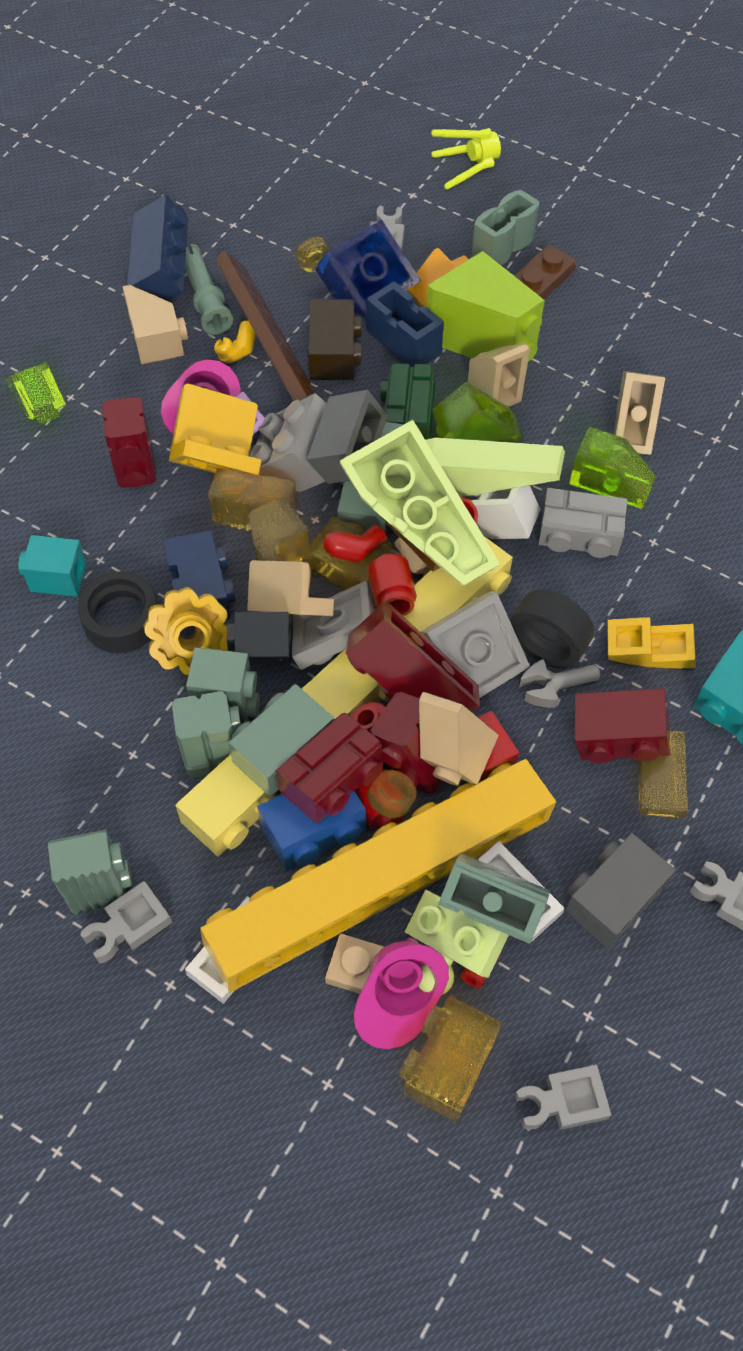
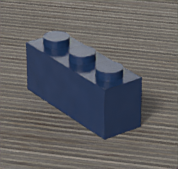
[127,194,188,301]

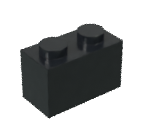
[227,612,293,660]

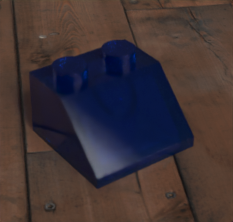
[315,219,421,317]

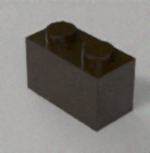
[309,299,361,380]

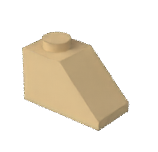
[122,285,188,364]
[467,344,530,415]
[613,371,665,455]
[419,692,499,786]

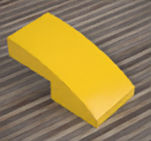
[608,617,696,669]

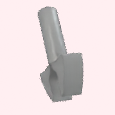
[519,660,600,708]

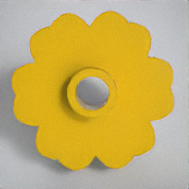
[144,587,228,675]

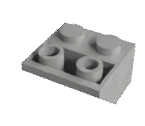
[247,393,327,492]

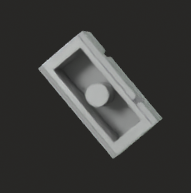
[538,488,627,558]

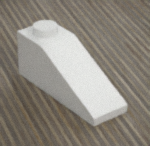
[463,485,541,539]

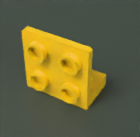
[169,384,261,480]

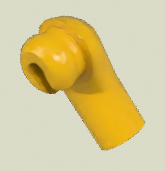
[214,321,256,364]

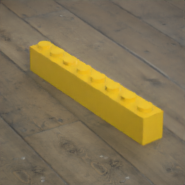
[200,759,556,993]

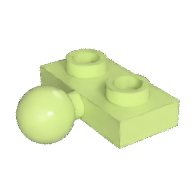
[405,890,509,995]

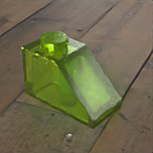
[3,362,66,424]
[432,382,523,443]
[570,426,656,509]

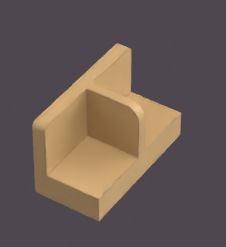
[247,560,334,616]

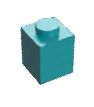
[18,535,87,597]

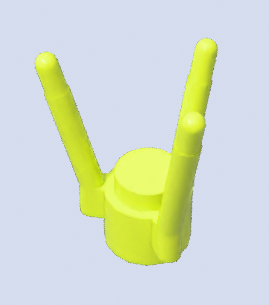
[431,128,501,190]

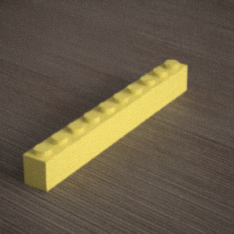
[175,537,513,857]

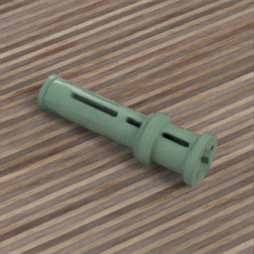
[185,244,233,335]

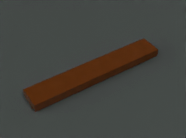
[216,250,316,401]

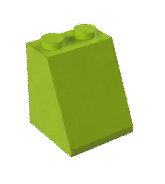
[426,251,545,362]

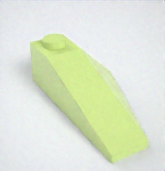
[340,420,500,587]
[425,438,565,497]

